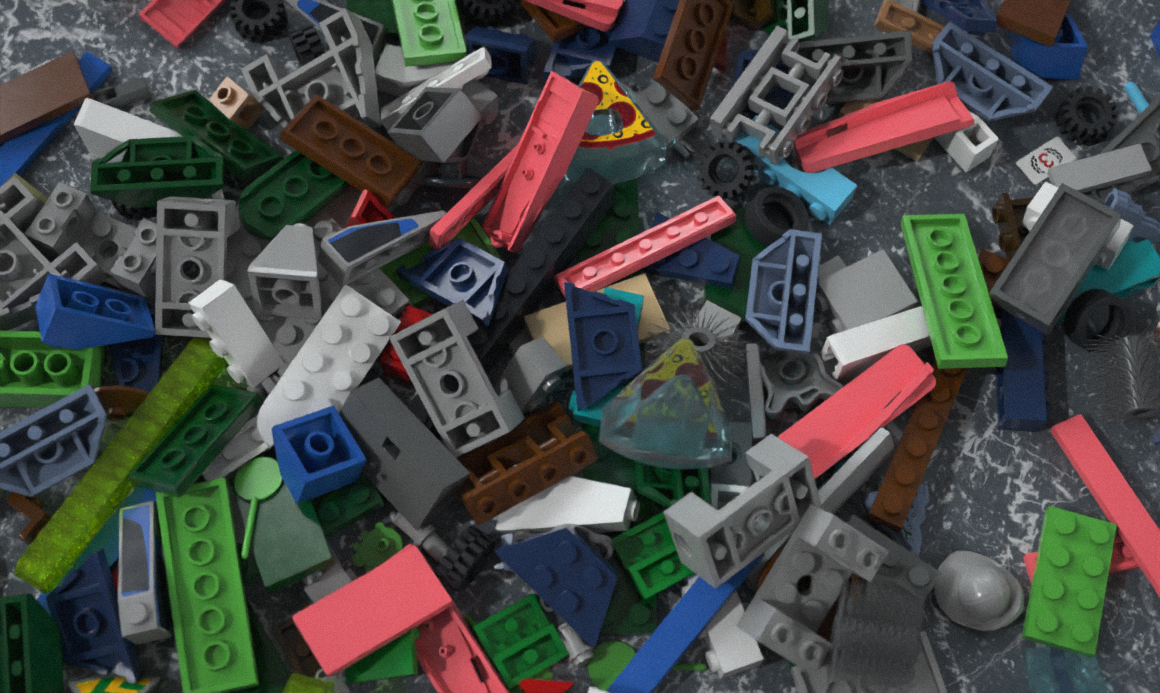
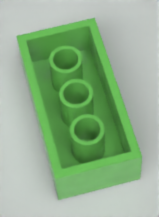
[0,331,106,408]

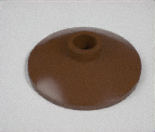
[94,386,152,421]

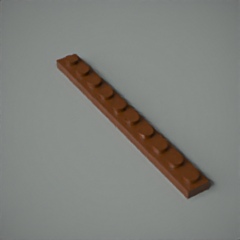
[867,249,1010,533]

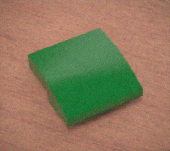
[612,510,694,600]
[471,593,569,690]
[346,626,420,684]

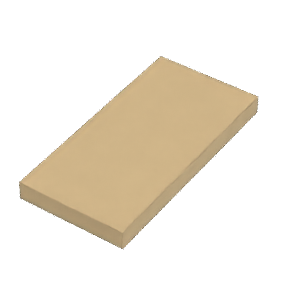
[524,273,670,371]

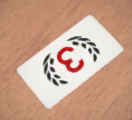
[1016,137,1076,185]

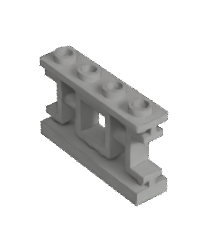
[710,26,844,166]

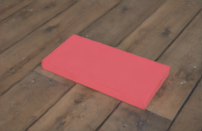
[292,545,452,679]

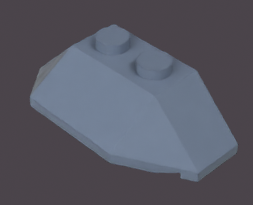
[932,22,1053,122]
[745,229,822,355]
[0,384,107,497]

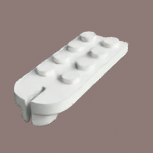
[257,284,401,448]

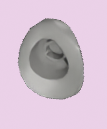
[934,551,1024,631]

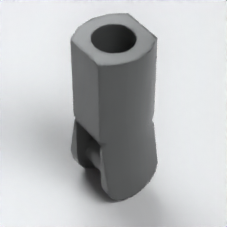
[92,77,151,109]

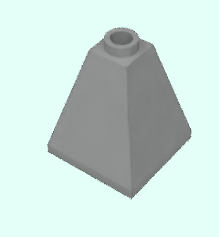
[247,223,323,320]

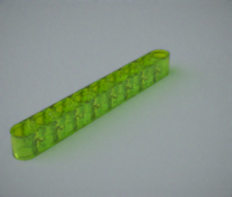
[14,337,227,594]

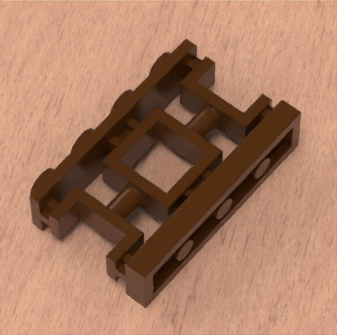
[456,401,598,525]

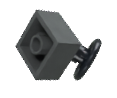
[387,87,483,188]

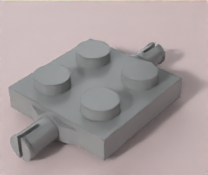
[612,81,699,162]

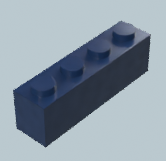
[993,306,1051,432]

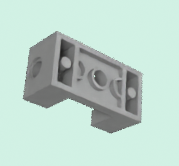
[25,182,157,305]
[155,197,236,338]
[389,299,525,458]
[664,434,822,589]
[736,505,889,675]

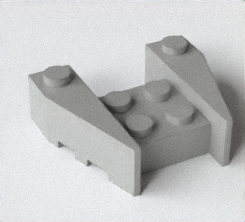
[241,8,381,128]
[0,176,108,331]

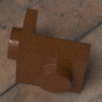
[6,492,56,549]

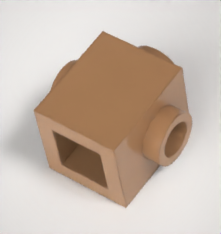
[209,76,265,130]

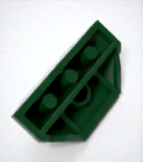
[764,0,829,42]
[90,136,224,208]
[633,406,712,508]
[0,593,64,693]

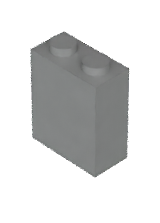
[815,249,918,334]

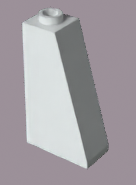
[74,98,181,158]
[820,306,932,385]
[495,464,640,535]

